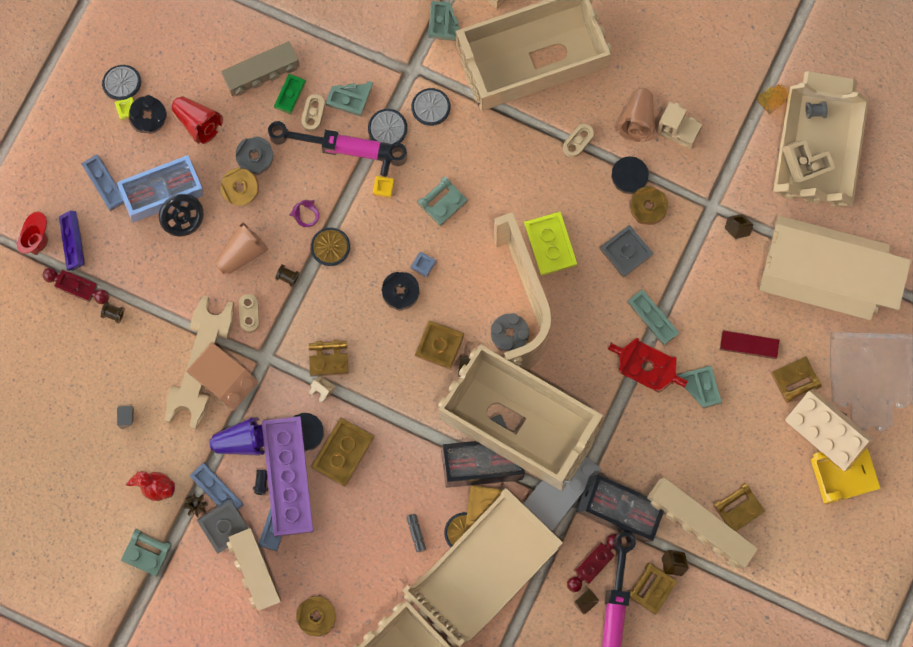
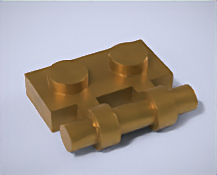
[309,340,349,376]

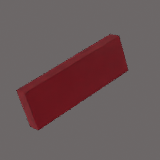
[719,330,780,359]

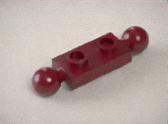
[42,268,109,304]
[567,534,622,592]

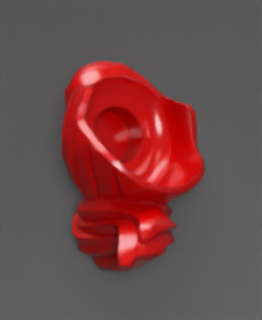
[126,471,175,501]

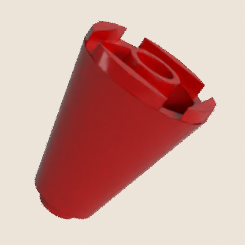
[172,96,223,144]

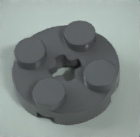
[236,136,273,175]
[491,313,529,351]

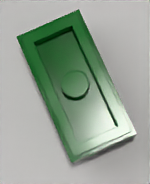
[274,74,306,115]

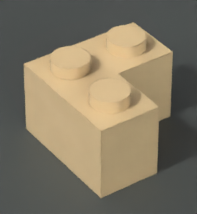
[657,102,702,149]
[782,139,836,183]

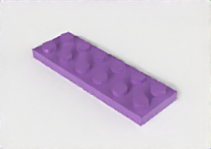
[262,416,313,537]

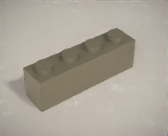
[221,41,300,96]

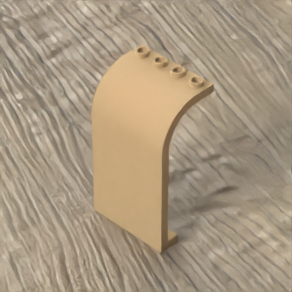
[494,212,551,370]
[402,488,564,647]

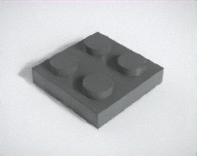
[600,225,654,278]
[197,499,248,554]

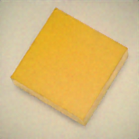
[373,176,395,198]

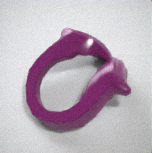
[289,200,319,227]

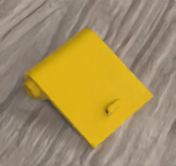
[810,448,881,504]

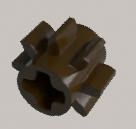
[183,493,208,518]

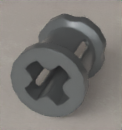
[806,101,828,119]

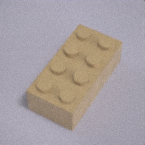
[785,389,874,471]
[226,528,281,611]

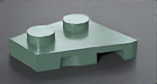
[428,1,460,41]
[326,81,373,117]
[678,366,722,409]

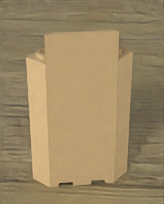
[773,71,869,207]
[759,215,911,320]

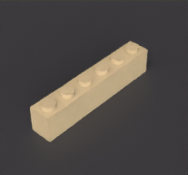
[647,478,758,569]

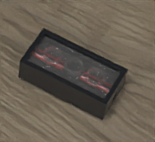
[441,441,525,488]
[576,474,664,542]

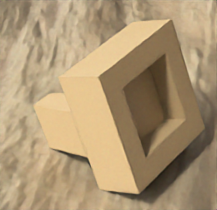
[309,376,336,402]

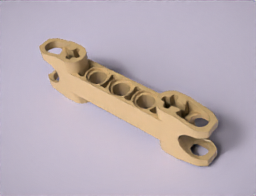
[165,295,235,430]

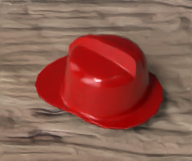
[16,211,48,255]

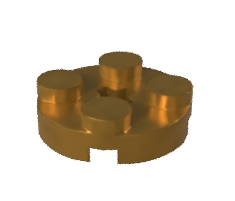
[220,168,259,206]
[630,186,668,225]
[296,596,336,637]

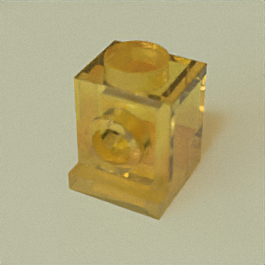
[757,84,788,115]

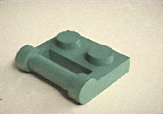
[417,176,468,227]
[121,529,172,577]

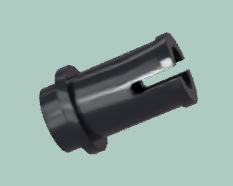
[252,470,268,495]

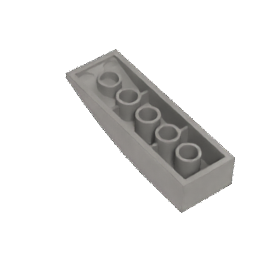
[524,457,601,532]

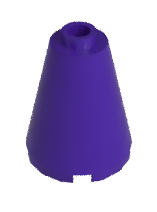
[210,417,265,456]

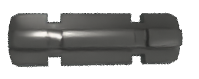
[406,514,426,552]

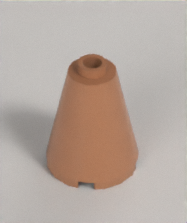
[617,88,654,142]
[216,222,268,274]

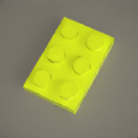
[524,212,577,276]

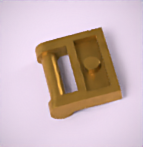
[771,356,822,403]
[713,483,765,531]
[629,563,678,615]

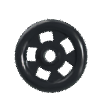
[159,194,204,237]

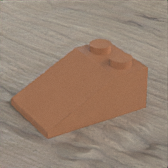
[186,342,259,411]

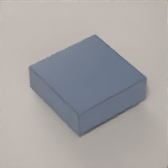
[410,252,436,278]

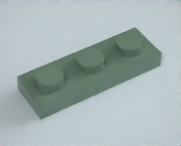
[627,289,679,346]

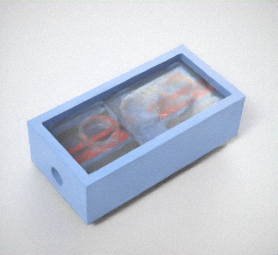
[117,155,203,223]

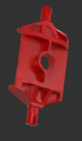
[608,338,688,393]

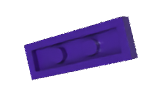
[59,210,84,271]

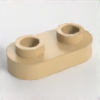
[302,94,325,132]
[563,124,594,158]
[239,294,260,333]

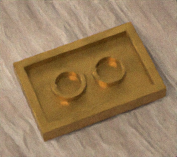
[311,417,374,487]

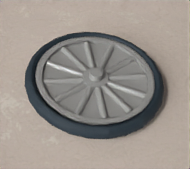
[102,65,141,100]
[411,88,451,126]
[368,109,408,144]

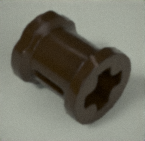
[275,264,300,287]
[100,302,125,324]

